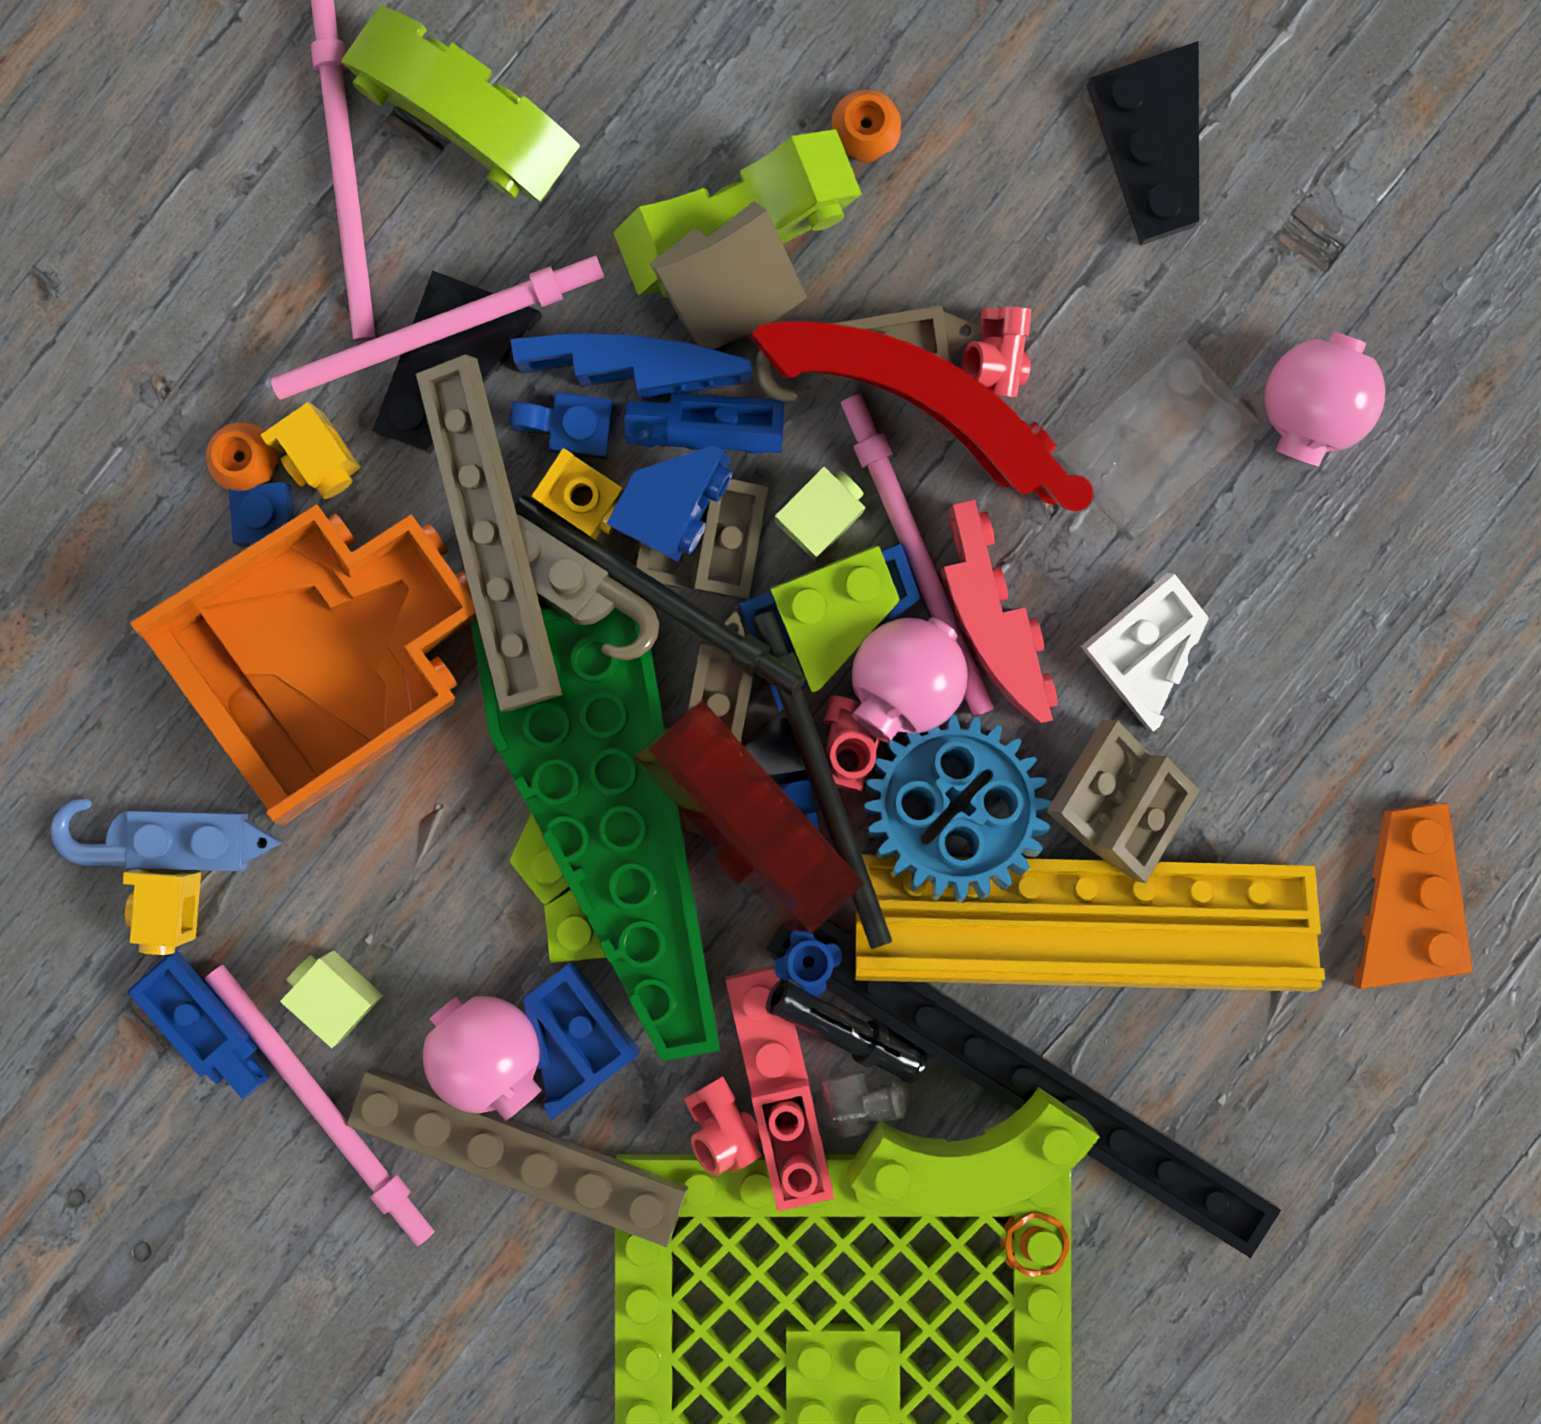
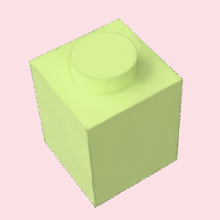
[775,467,865,562]
[280,950,384,1048]

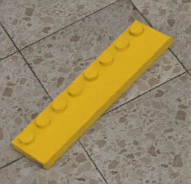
[855,854,1325,992]

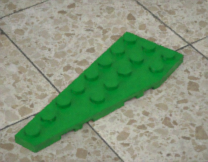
[471,608,720,1061]

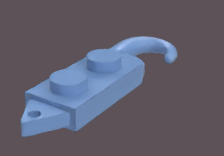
[50,798,282,871]

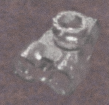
[815,1071,911,1138]

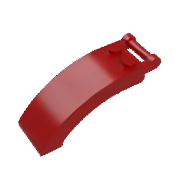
[748,321,1094,512]

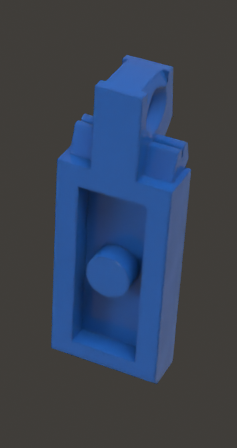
[624,394,785,454]
[127,950,270,1099]

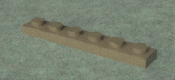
[416,354,562,711]
[347,1068,689,1247]

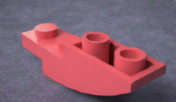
[938,499,1058,723]
[725,965,834,1211]

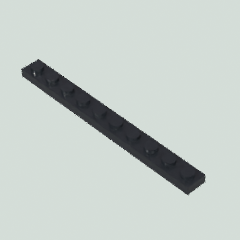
[766,900,1281,1259]

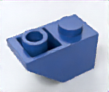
[607,445,733,563]

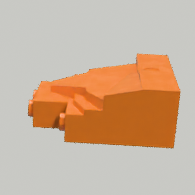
[130,504,477,826]

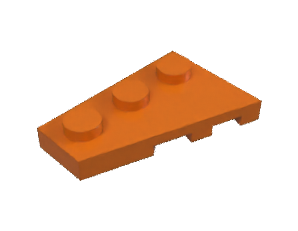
[1353,802,1473,989]

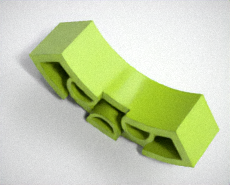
[340,5,580,202]
[613,129,862,298]
[847,1087,1100,1217]

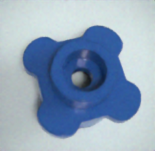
[774,927,842,996]

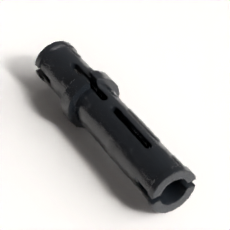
[766,979,927,1084]

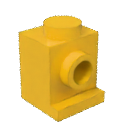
[260,402,362,499]
[531,448,624,540]
[123,869,201,955]

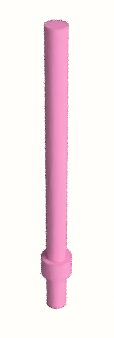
[310,0,376,343]
[270,255,605,400]
[841,394,994,717]
[205,965,435,1247]

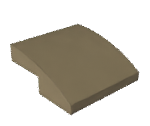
[650,201,808,349]
[632,479,769,599]
[1046,720,1200,883]

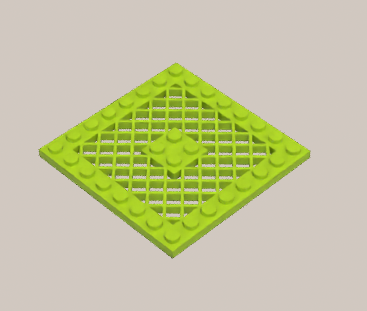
[615,1154,1072,1424]

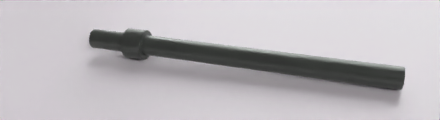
[515,495,805,697]
[751,611,893,949]

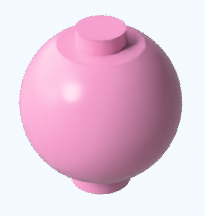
[1264,331,1386,466]
[852,617,968,743]
[423,996,542,1121]

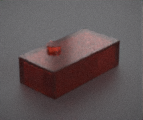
[634,700,864,934]

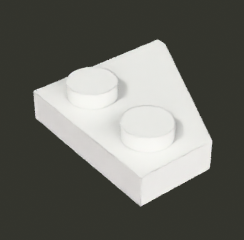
[1080,573,1209,732]

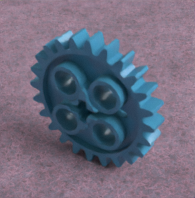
[862,714,1051,903]

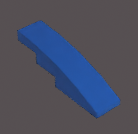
[510,333,752,400]

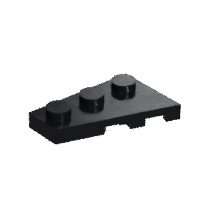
[1086,41,1199,246]
[372,270,542,454]

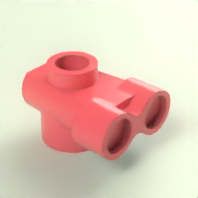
[961,307,1032,397]
[823,696,881,793]
[683,1076,762,1176]

